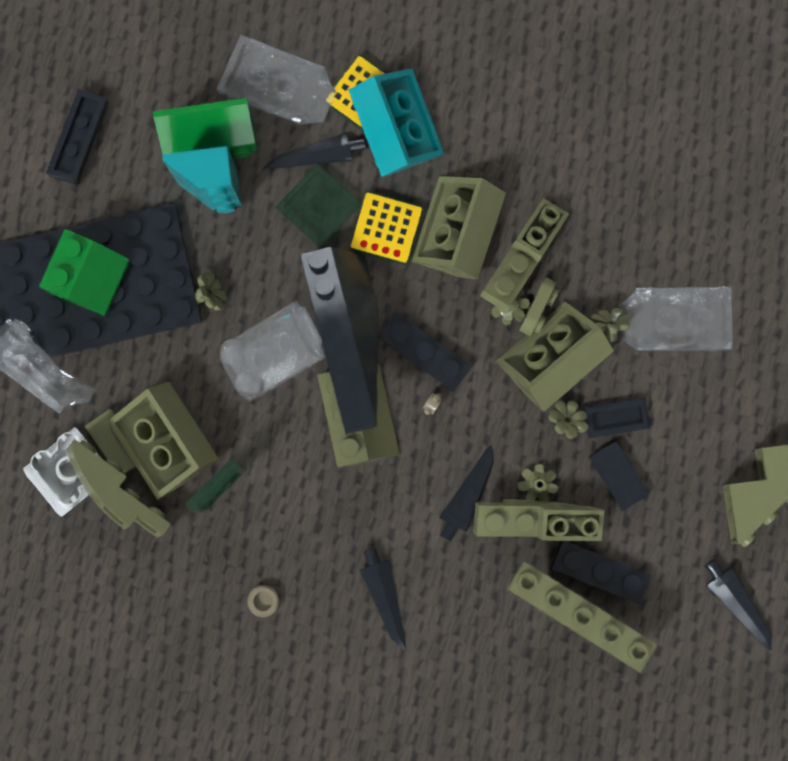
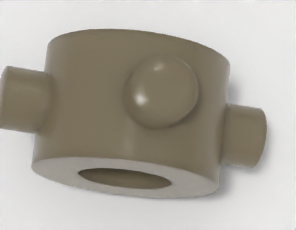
[423,393,443,415]

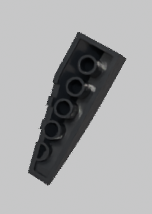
[300,247,379,435]

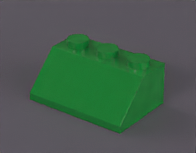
[153,98,258,158]

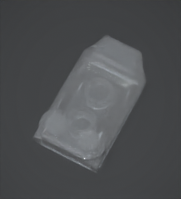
[216,35,336,125]
[619,287,733,352]
[220,302,326,401]
[0,320,95,413]

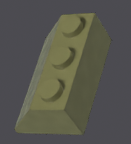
[411,176,506,280]
[496,301,614,412]
[317,365,399,469]
[107,382,219,500]

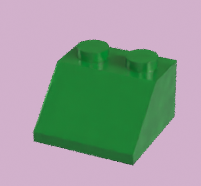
[39,229,130,316]

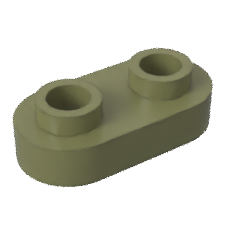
[519,277,559,336]

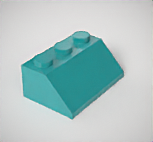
[348,68,445,177]
[162,146,242,213]

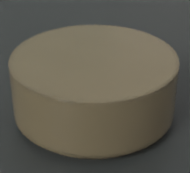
[247,585,280,617]

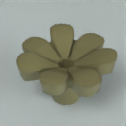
[195,271,227,311]
[491,289,530,325]
[591,308,632,342]
[548,400,588,439]
[518,463,558,501]

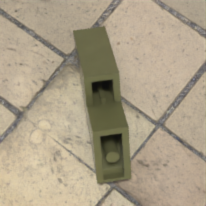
[722,445,788,547]
[508,562,657,673]

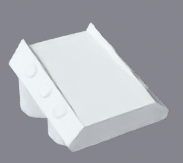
[23,427,101,517]

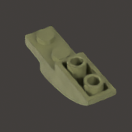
[480,198,569,313]
[66,439,171,538]
[473,499,605,541]

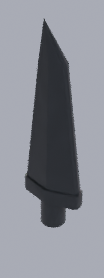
[263,133,366,169]
[439,445,494,542]
[359,548,406,650]
[704,559,772,651]

